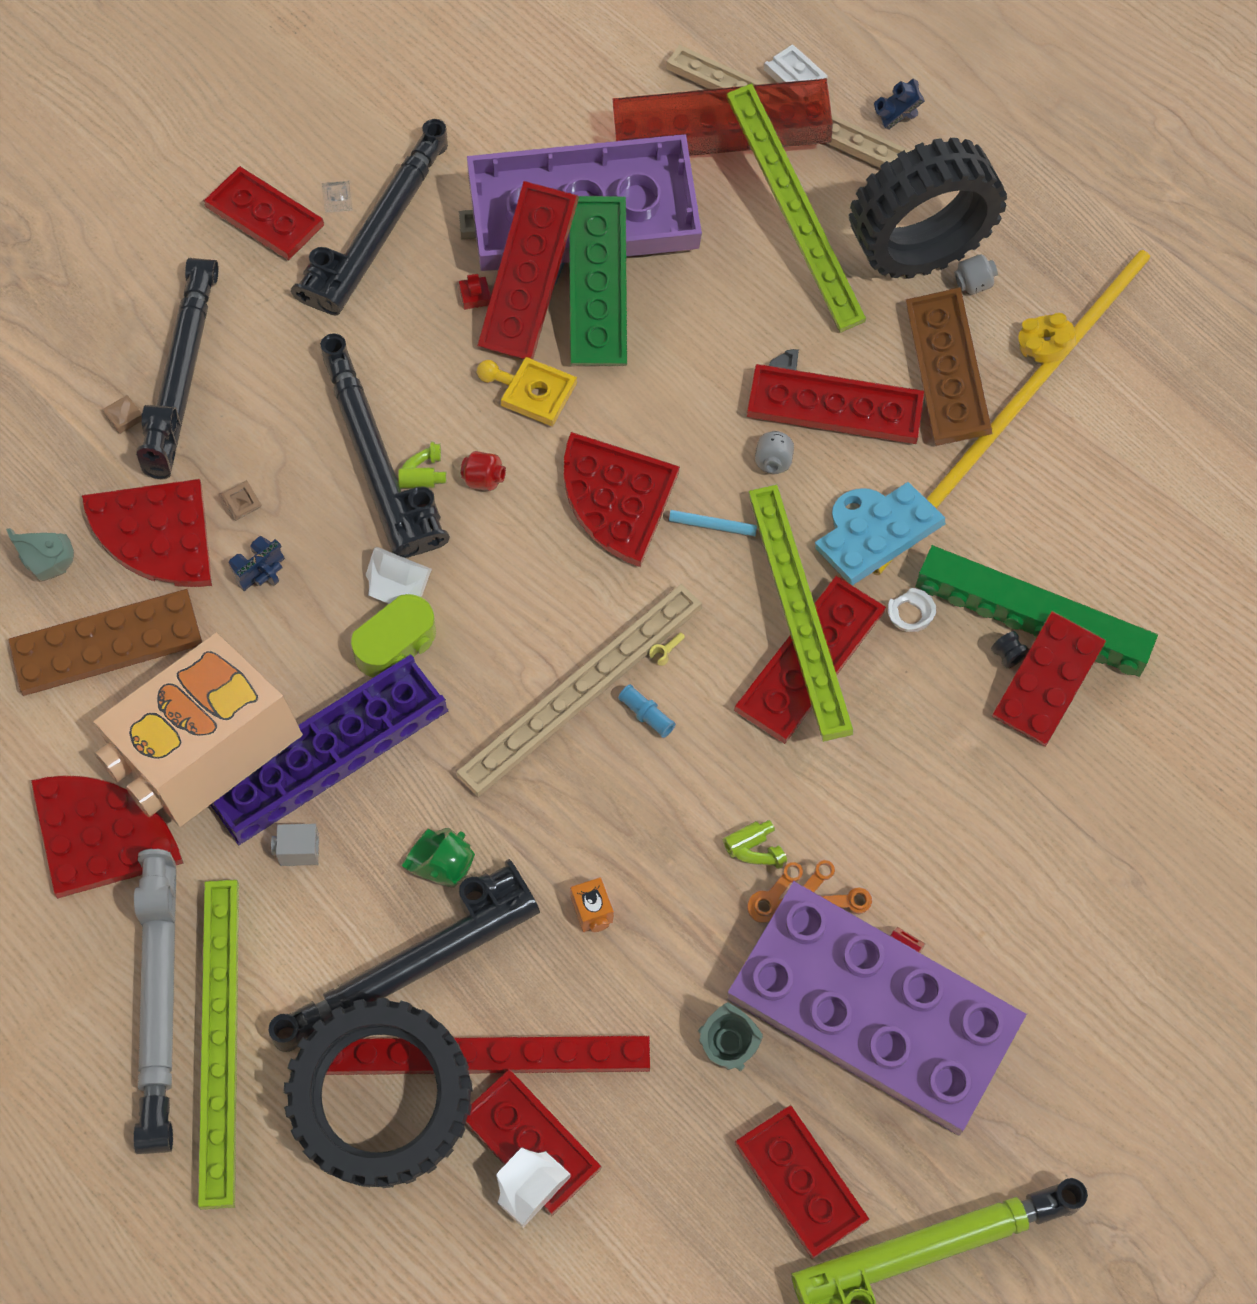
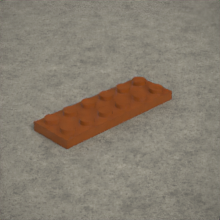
[905,287,992,446]
[8,589,202,696]

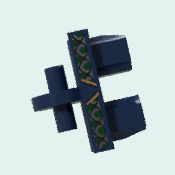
[874,78,925,130]
[228,536,285,591]

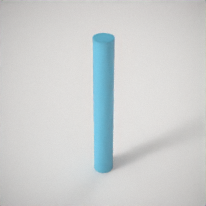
[669,510,757,537]

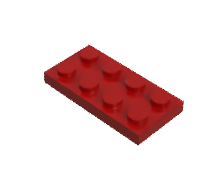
[204,166,324,261]
[991,611,1106,747]
[466,1069,602,1216]
[735,1105,870,1260]

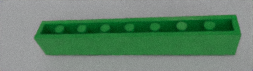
[915,545,1158,677]

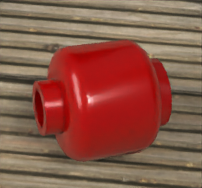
[460,451,506,491]

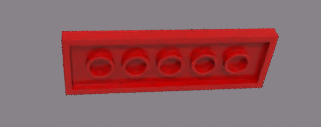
[477,181,579,359]
[747,364,924,444]
[734,576,886,744]

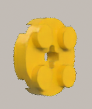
[1018,313,1076,363]

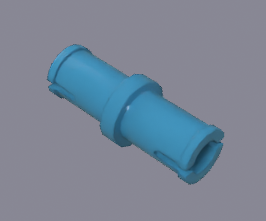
[618,684,676,738]

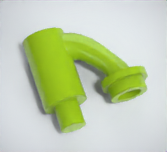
[399,442,446,489]
[723,820,787,869]

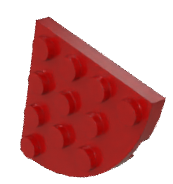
[564,432,680,568]
[82,479,212,587]
[31,776,184,899]

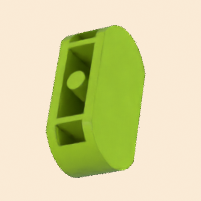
[351,594,436,678]

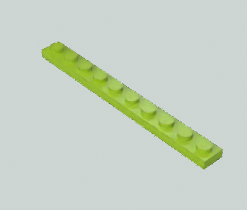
[727,83,866,333]
[749,485,853,742]
[198,880,239,1210]

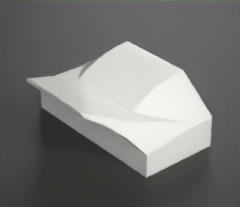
[366,547,432,604]
[496,1148,571,1228]

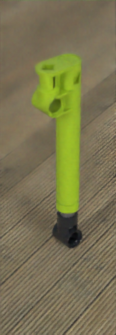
[791,1178,1088,1304]

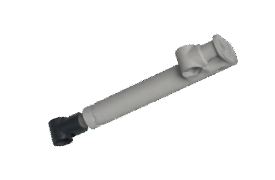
[134,849,176,1155]

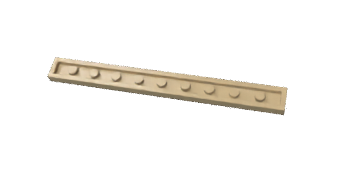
[666,45,910,168]
[457,584,702,797]

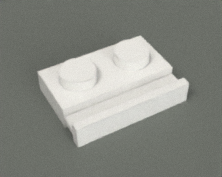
[764,45,828,100]

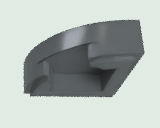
[769,349,799,370]

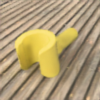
[649,632,685,666]

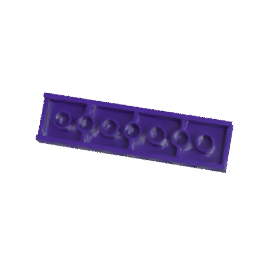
[210,654,449,846]

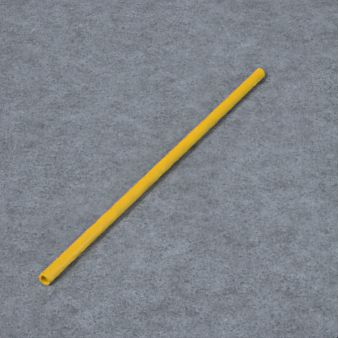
[872,250,1150,575]

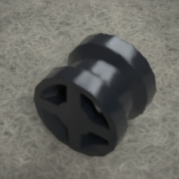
[991,631,1030,669]

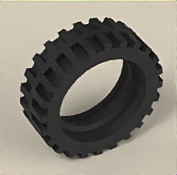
[849,137,1007,278]
[283,998,473,1188]

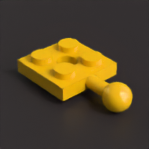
[477,357,577,427]

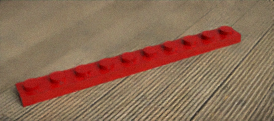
[326,1036,650,1075]

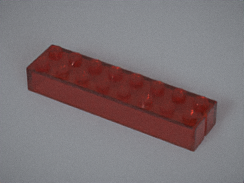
[612,78,833,156]

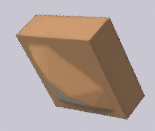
[103,395,142,434]
[220,480,262,521]

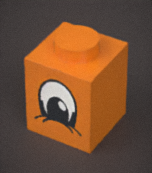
[570,877,614,932]

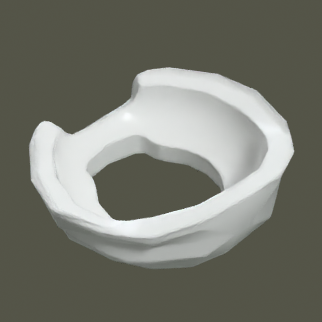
[888,588,936,632]

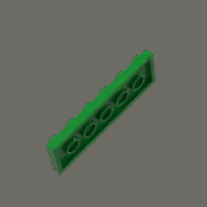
[569,196,627,366]

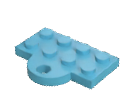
[815,482,945,586]

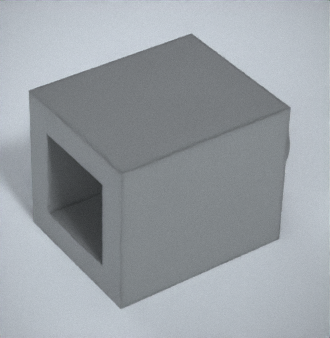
[271,824,319,866]

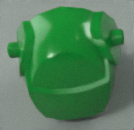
[401,828,475,888]

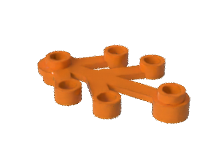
[747,860,872,923]

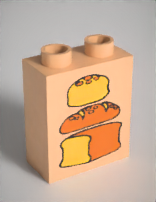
[93,632,303,827]

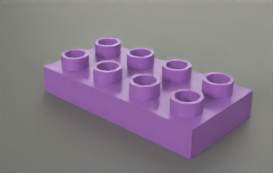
[467,134,702,271]
[728,881,1027,1136]

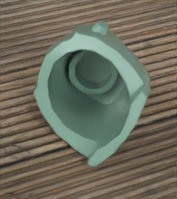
[6,528,74,581]
[698,1002,763,1071]

